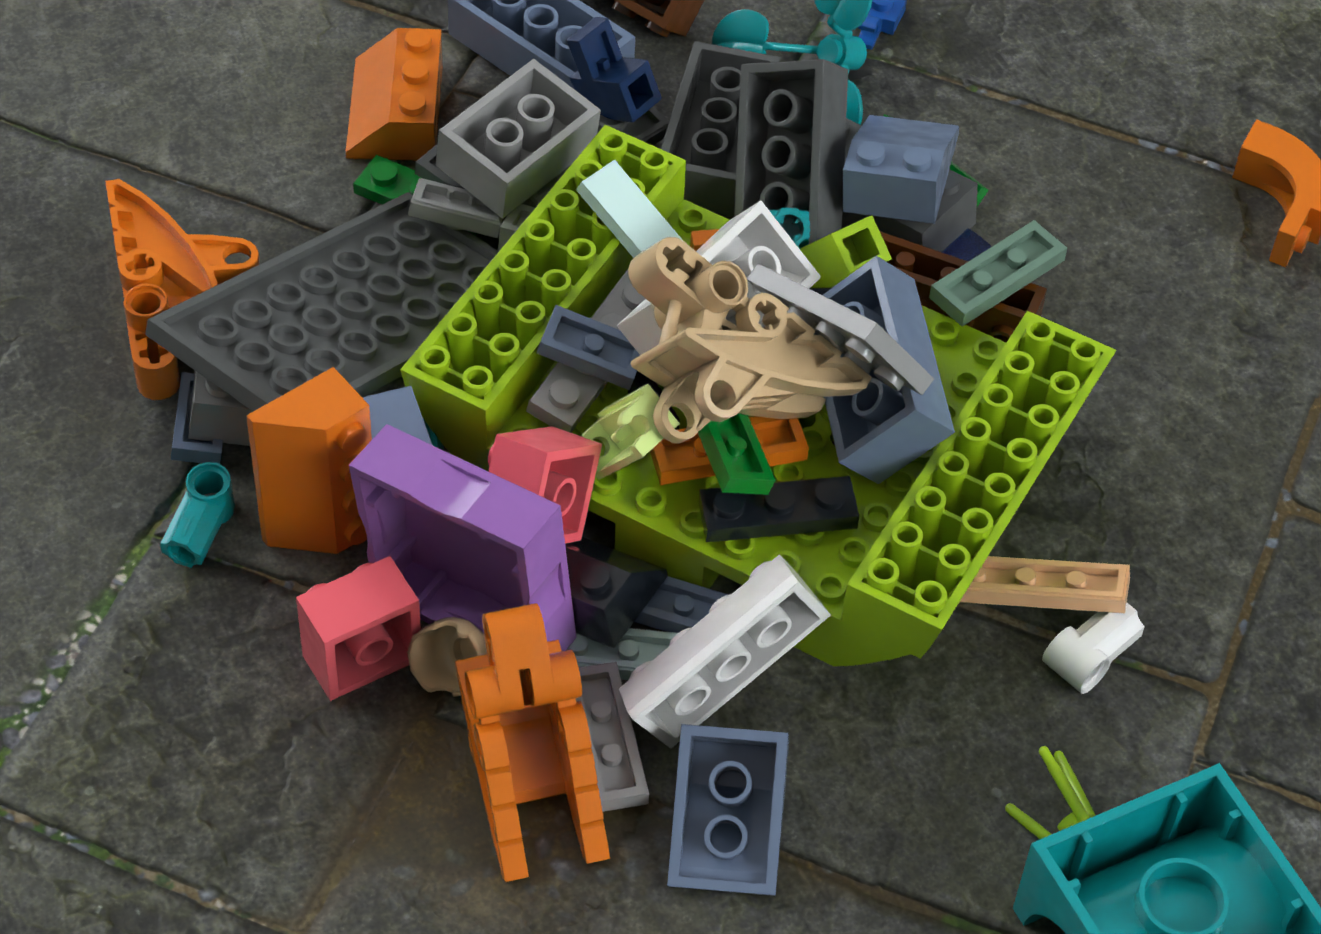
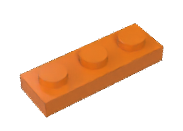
[650,416,809,485]

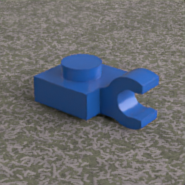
[858,0,907,50]

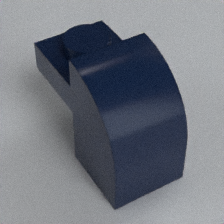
[566,17,662,122]

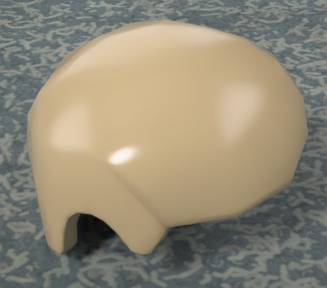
[407,617,487,697]

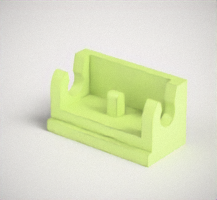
[581,384,680,480]

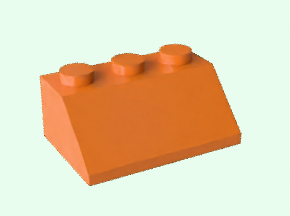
[346,28,443,161]

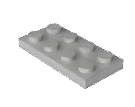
[747,263,934,395]

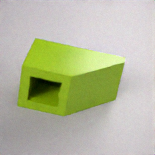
[800,215,892,288]

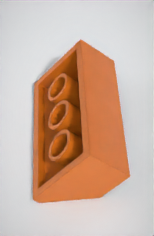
[246,367,372,554]

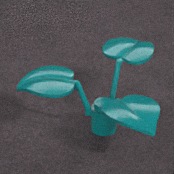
[712,0,873,125]

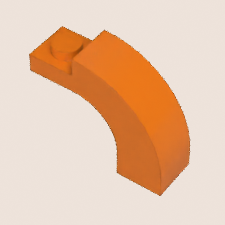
[1232,119,1321,267]

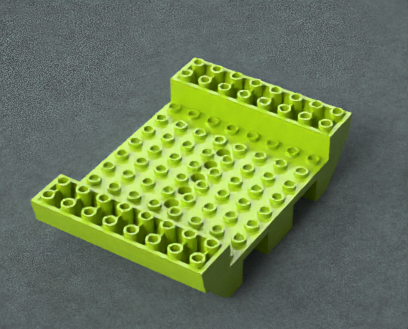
[400,125,1116,667]

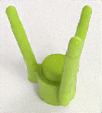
[1005,746,1096,839]

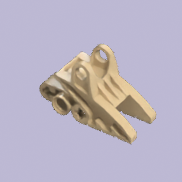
[628,237,872,444]

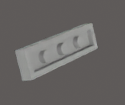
[526,270,646,433]

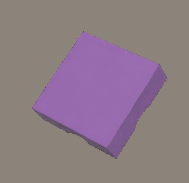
[349,424,576,651]

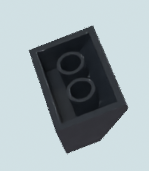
[565,537,668,648]

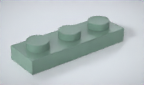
[929,220,1067,327]

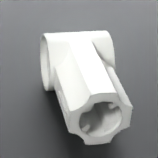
[1042,603,1145,694]

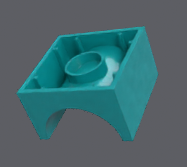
[1013,763,1321,934]

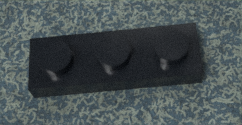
[698,476,859,543]

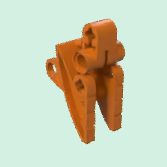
[105,179,259,400]
[455,603,610,882]

